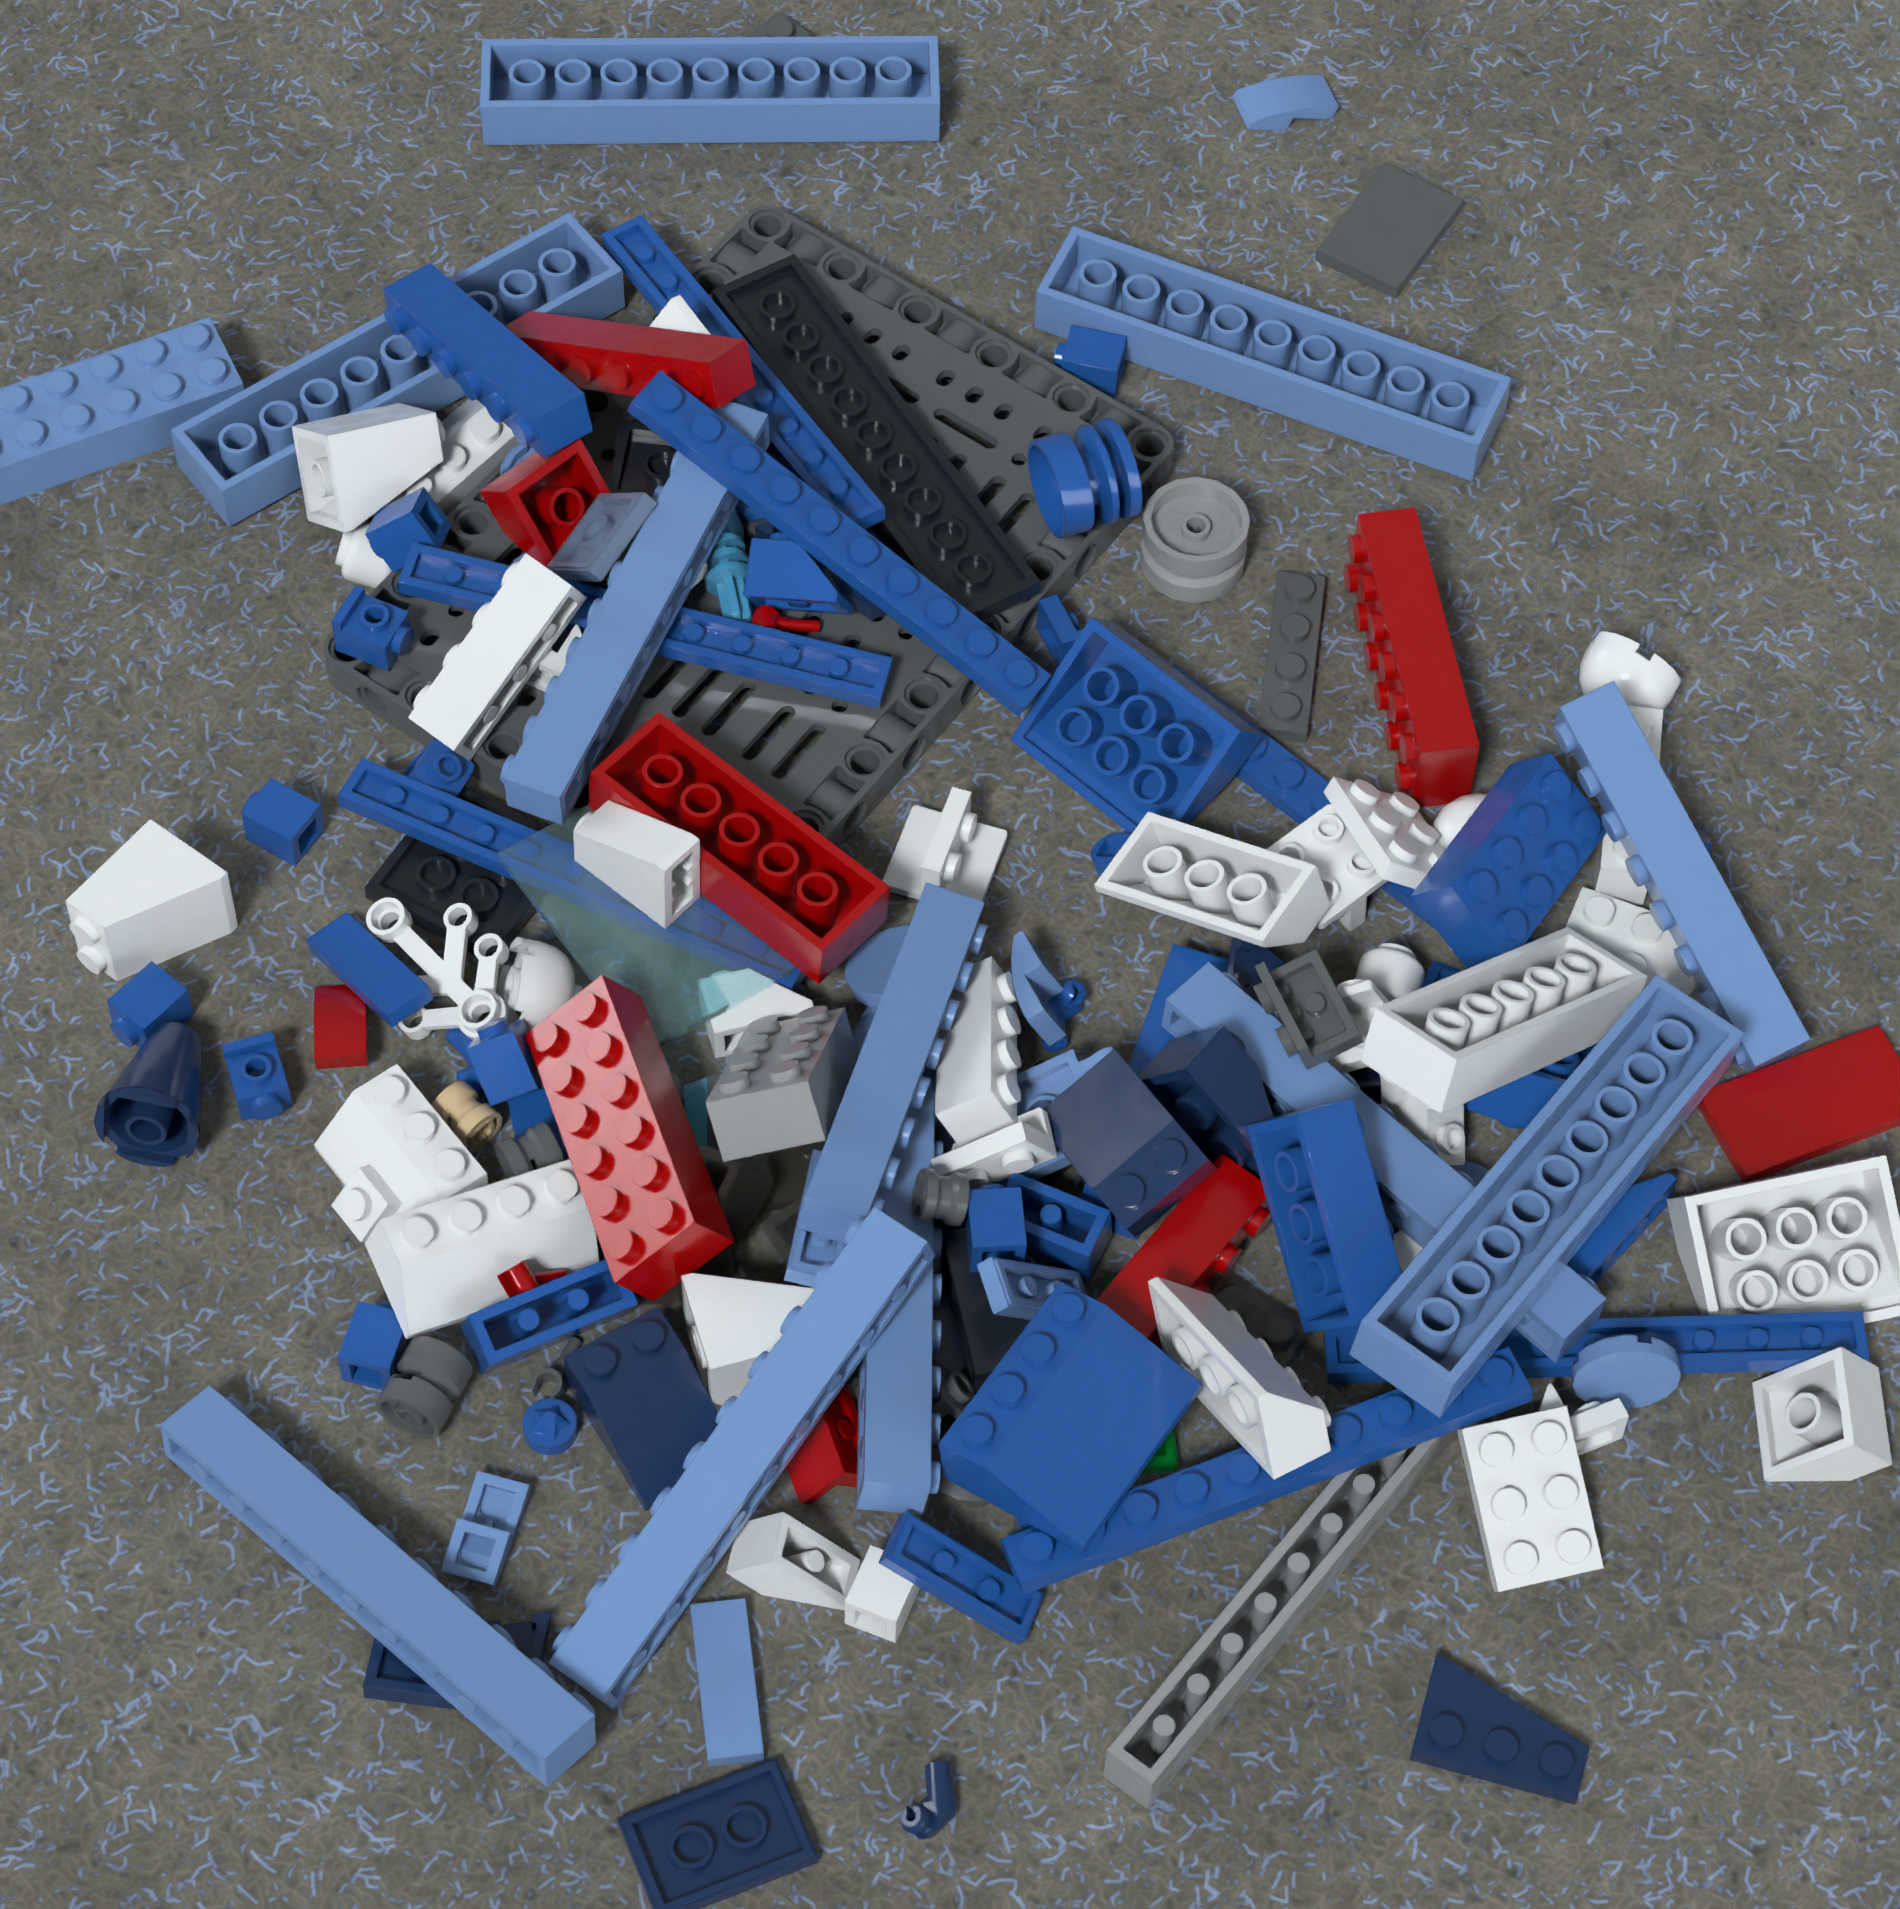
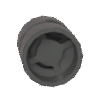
[376,1336,473,1439]

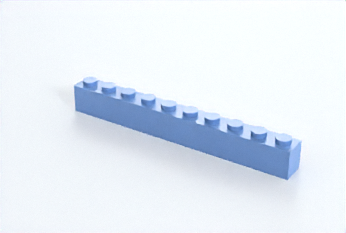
[500,401,770,825]
[1161,962,1607,1363]
[856,1067,943,1515]
[548,1207,935,1710]
[160,1385,596,1787]

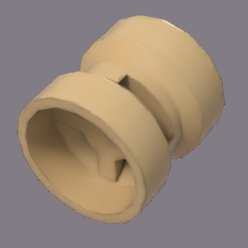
[432,1080,503,1153]

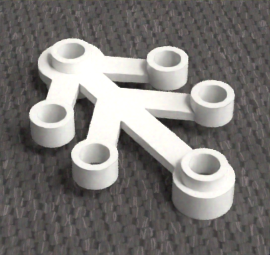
[366,897,509,1040]

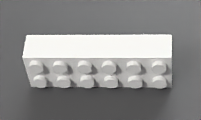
[1360,927,1648,1114]

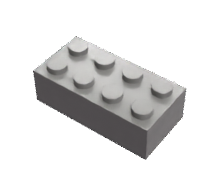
[705,1006,859,1162]

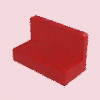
[786,1385,858,1505]

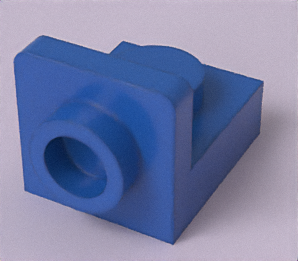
[1036,594,1083,668]
[403,737,475,797]

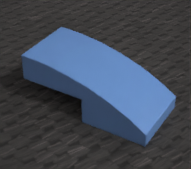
[1232,75,1339,131]
[1011,930,1066,1047]
[441,1471,532,1587]

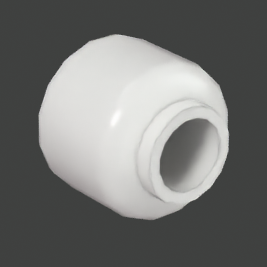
[335,521,392,588]
[1355,943,1425,1002]

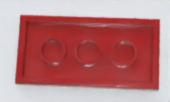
[1697,1025,1900,1183]

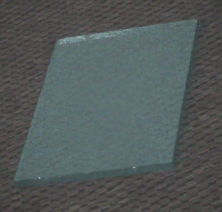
[497,805,799,1047]

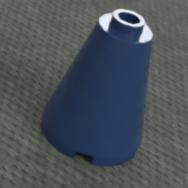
[93,1022,203,1167]

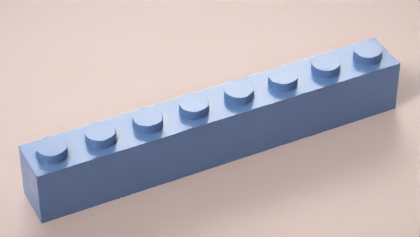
[1553,681,1810,1074]
[797,882,988,1243]

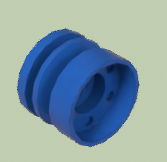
[1027,418,1143,539]

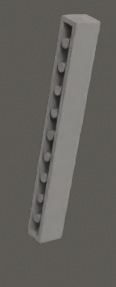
[1103,1428,1461,1809]

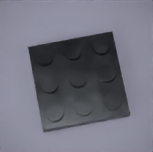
[365,787,574,957]

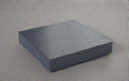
[547,492,657,582]

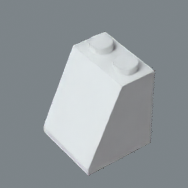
[292,403,445,532]
[65,819,238,981]
[681,1273,814,1412]

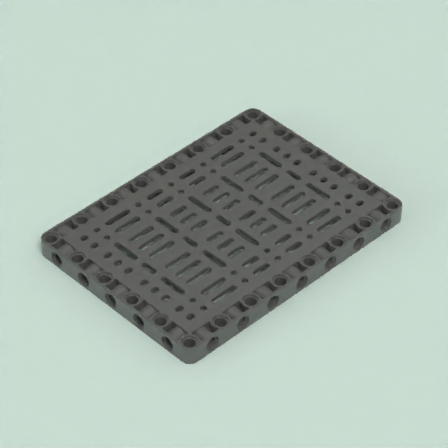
[323,205,1173,908]

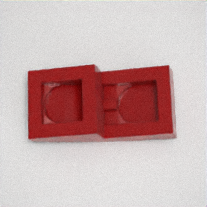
[314,985,368,1069]

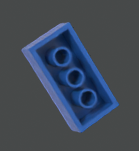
[1410,753,1606,969]
[1246,1098,1404,1333]

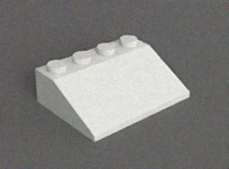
[1667,1155,1900,1324]

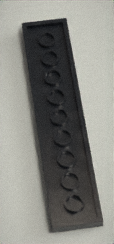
[712,254,1040,621]

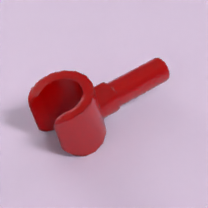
[751,605,820,633]
[497,1260,568,1298]

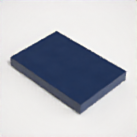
[617,1758,819,1909]

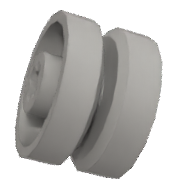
[1139,477,1250,603]

